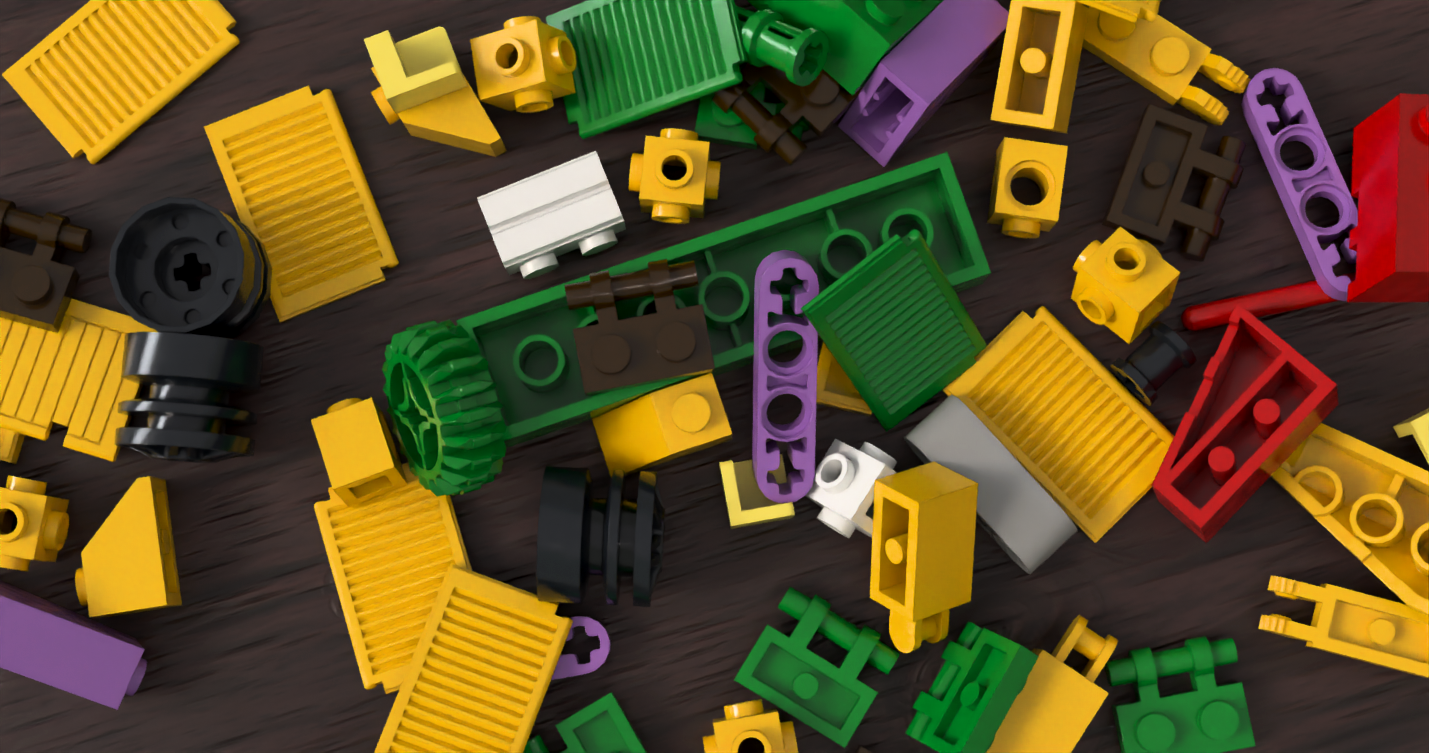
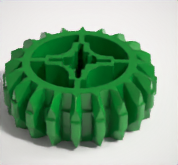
[382,320,507,497]

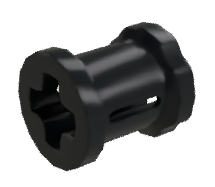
[1110,321,1197,406]

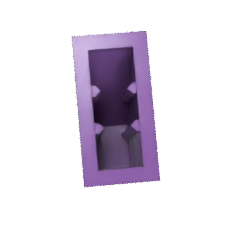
[838,0,1009,167]
[0,580,147,710]

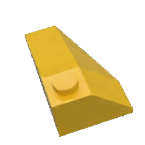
[1271,423,1429,616]

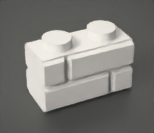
[477,151,626,279]

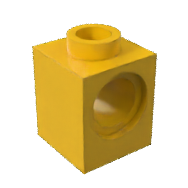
[987,137,1068,239]
[311,397,408,507]

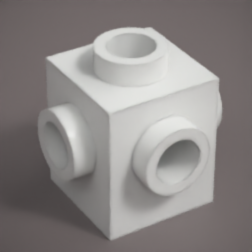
[805,439,897,538]

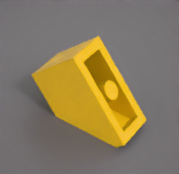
[371,67,507,157]
[592,373,733,477]
[75,476,182,617]

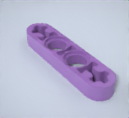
[1241,68,1358,301]
[752,250,819,503]

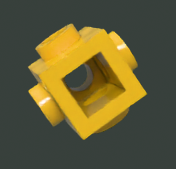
[470,16,577,113]
[629,128,721,224]
[1071,226,1181,344]
[0,475,69,572]
[702,699,798,753]

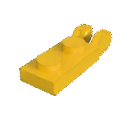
[1082,7,1251,126]
[1258,575,1429,679]

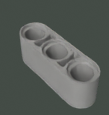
[904,395,1077,575]

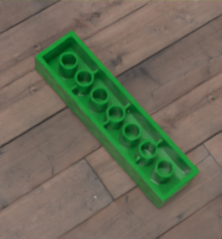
[456,152,991,448]

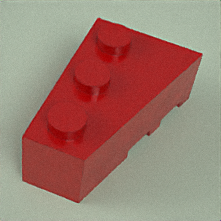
[1347,93,1429,302]
[1152,302,1339,544]

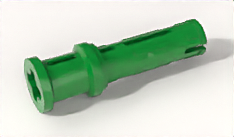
[735,5,829,87]

